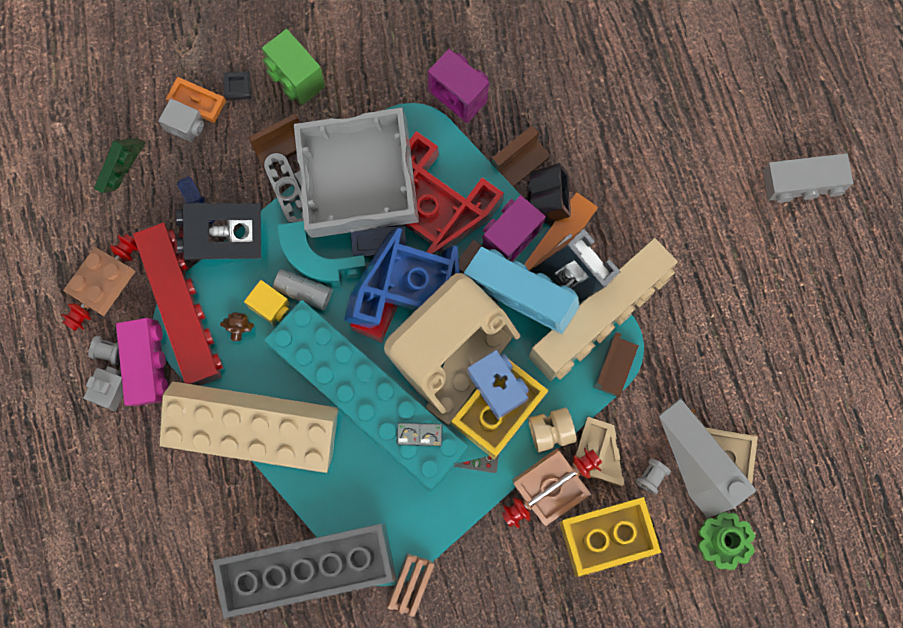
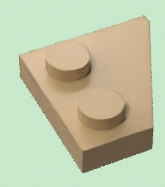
[572,417,624,487]

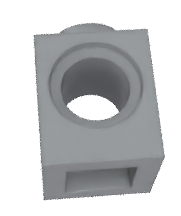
[158,98,204,143]

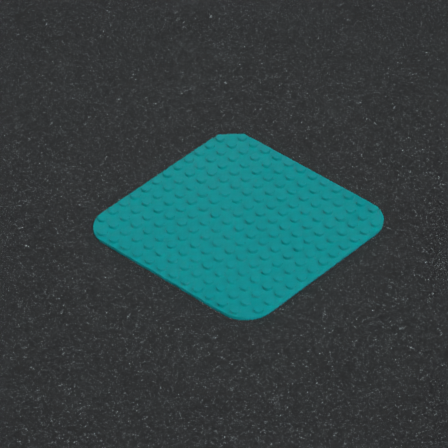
[153,103,644,586]

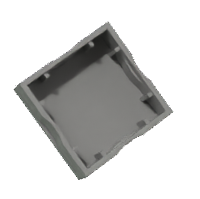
[294,108,419,238]

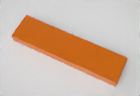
[524,192,598,271]

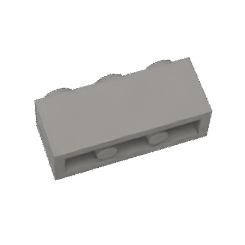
[763,153,854,203]

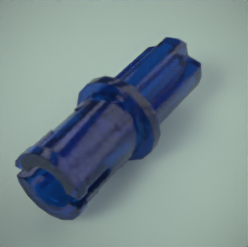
[177,176,215,225]

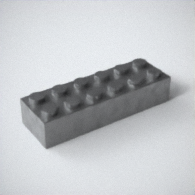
[213,523,397,618]

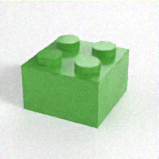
[262,29,325,106]

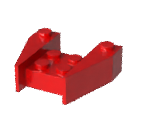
[404,131,504,256]

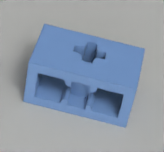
[467,350,529,420]

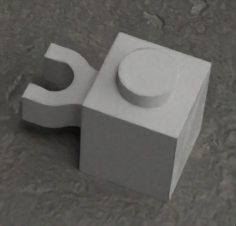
[83,366,123,412]

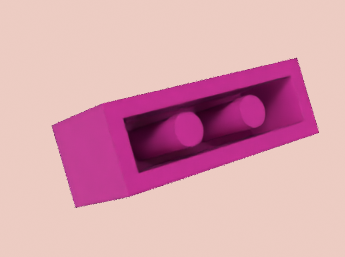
[116,318,169,406]

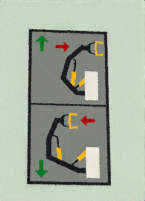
[397,423,442,446]

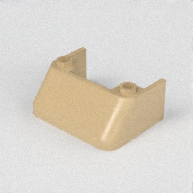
[384,273,520,414]

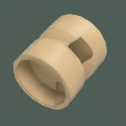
[528,408,576,453]

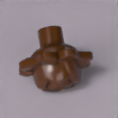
[220,312,254,341]

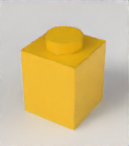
[244,280,290,326]

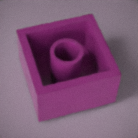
[428,49,489,123]
[482,195,546,263]

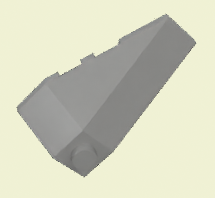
[658,398,757,518]

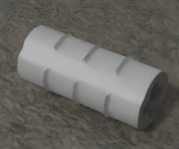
[273,269,333,311]

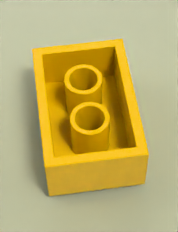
[451,360,548,460]
[559,497,661,577]

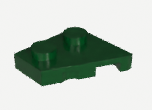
[93,138,146,194]

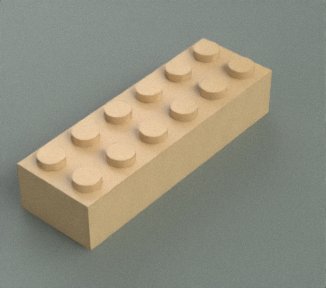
[529,238,678,381]
[159,382,338,473]

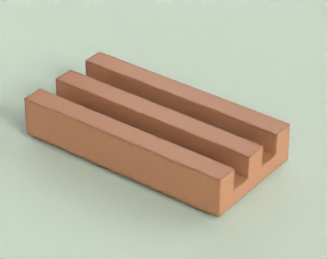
[387,553,434,617]

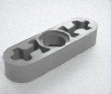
[264,153,304,223]

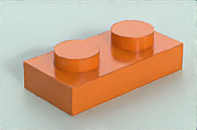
[166,77,226,123]

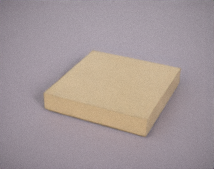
[706,428,758,484]

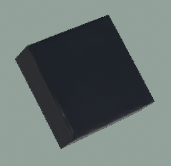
[223,71,251,101]

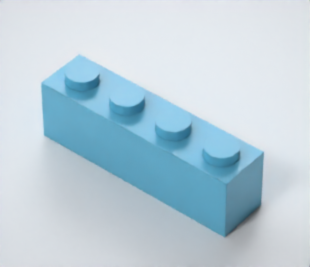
[463,247,579,334]

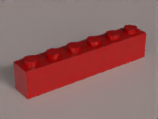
[133,222,224,386]

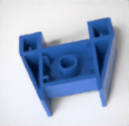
[344,228,460,328]

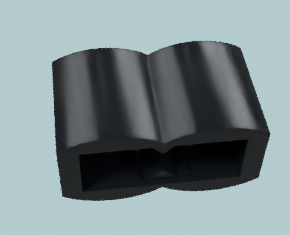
[527,163,571,224]

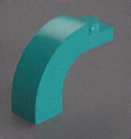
[277,221,366,287]

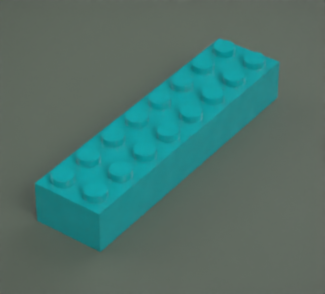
[264,300,468,492]

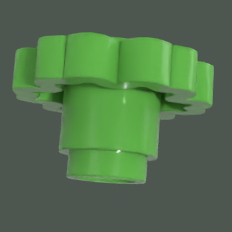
[697,512,755,570]

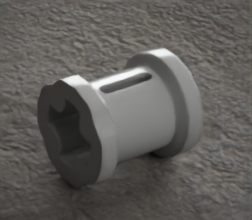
[88,335,120,366]
[635,458,671,495]

